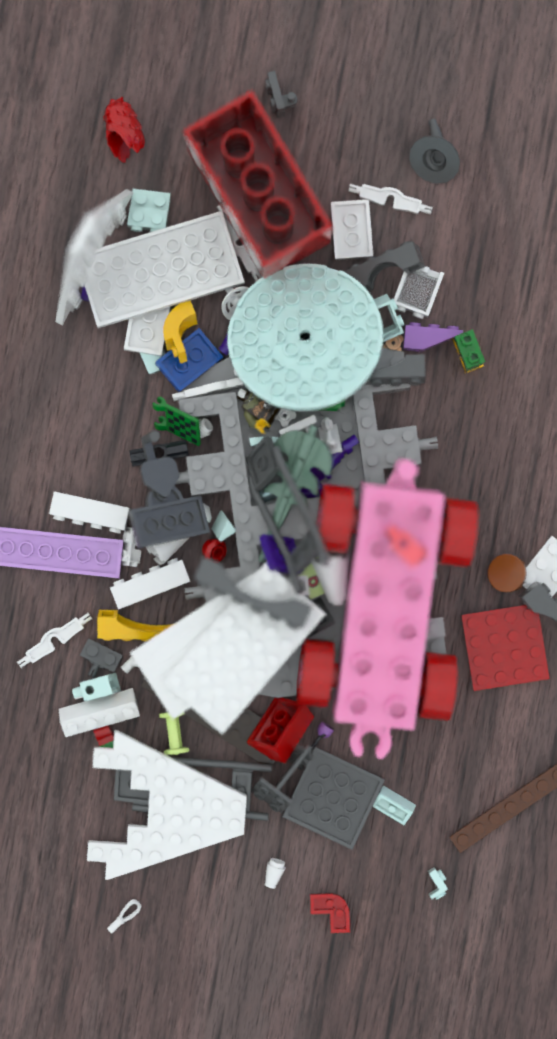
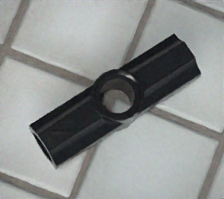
[129,440,189,467]

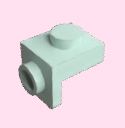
[428,867,448,900]

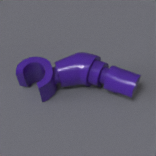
[310,434,359,484]

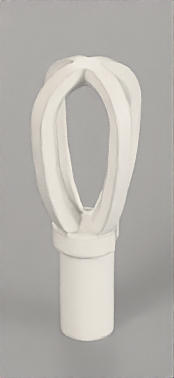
[107,899,141,933]

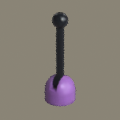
[311,721,334,752]

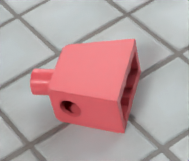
[385,525,427,568]

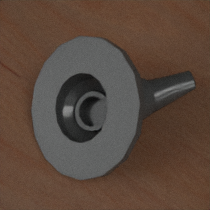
[409,119,460,184]

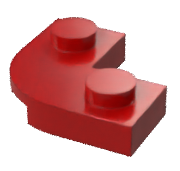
[310,893,350,933]

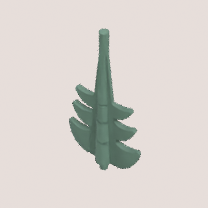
[258,425,333,563]

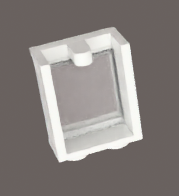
[394,266,444,319]

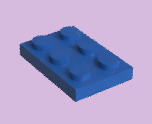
[155,328,223,393]

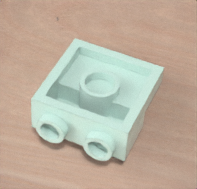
[127,189,171,232]

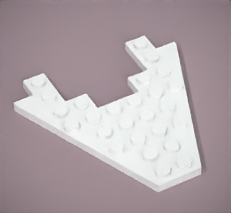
[55,189,133,326]
[87,731,247,880]

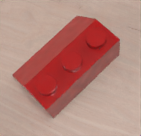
[247,697,314,763]

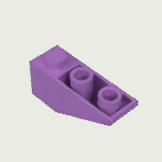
[403,322,463,352]

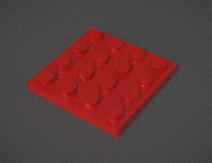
[461,605,550,691]

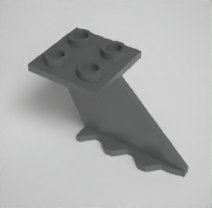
[252,745,314,813]

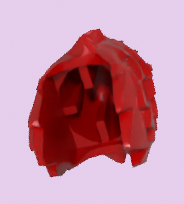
[103,97,145,163]

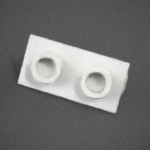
[318,417,342,454]
[121,527,141,567]

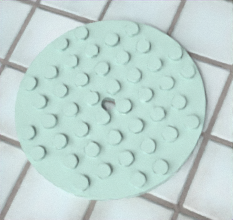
[228,264,383,411]

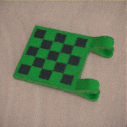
[152,396,201,446]

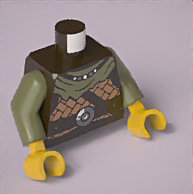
[237,388,281,434]

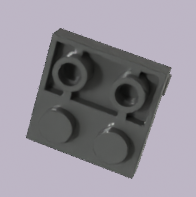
[265,71,297,118]

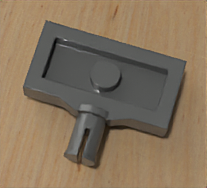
[80,638,123,678]

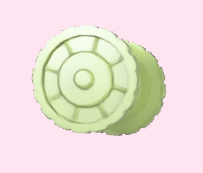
[159,712,189,755]

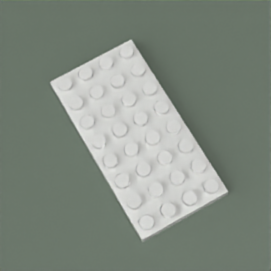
[85,211,245,328]
[163,563,325,734]

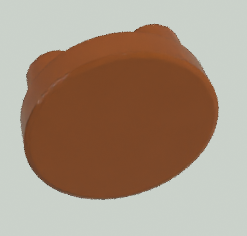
[488,554,527,593]

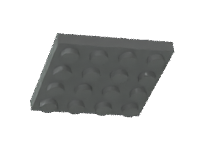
[282,746,385,850]

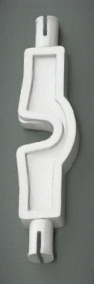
[348,184,433,215]
[217,205,262,282]
[172,377,245,402]
[17,612,92,668]

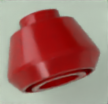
[202,539,227,563]

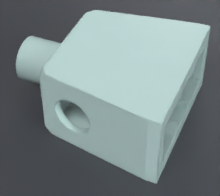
[72,672,121,701]

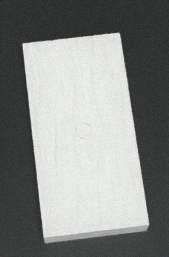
[131,569,260,719]

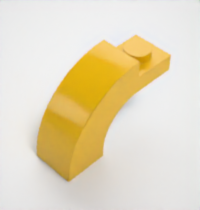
[163,300,198,364]

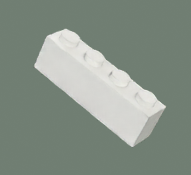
[49,492,130,534]
[110,558,191,609]
[59,688,140,737]

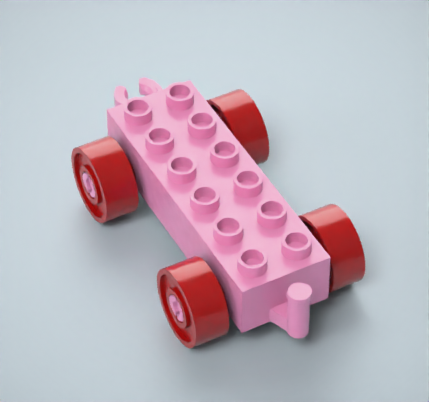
[296,458,478,759]

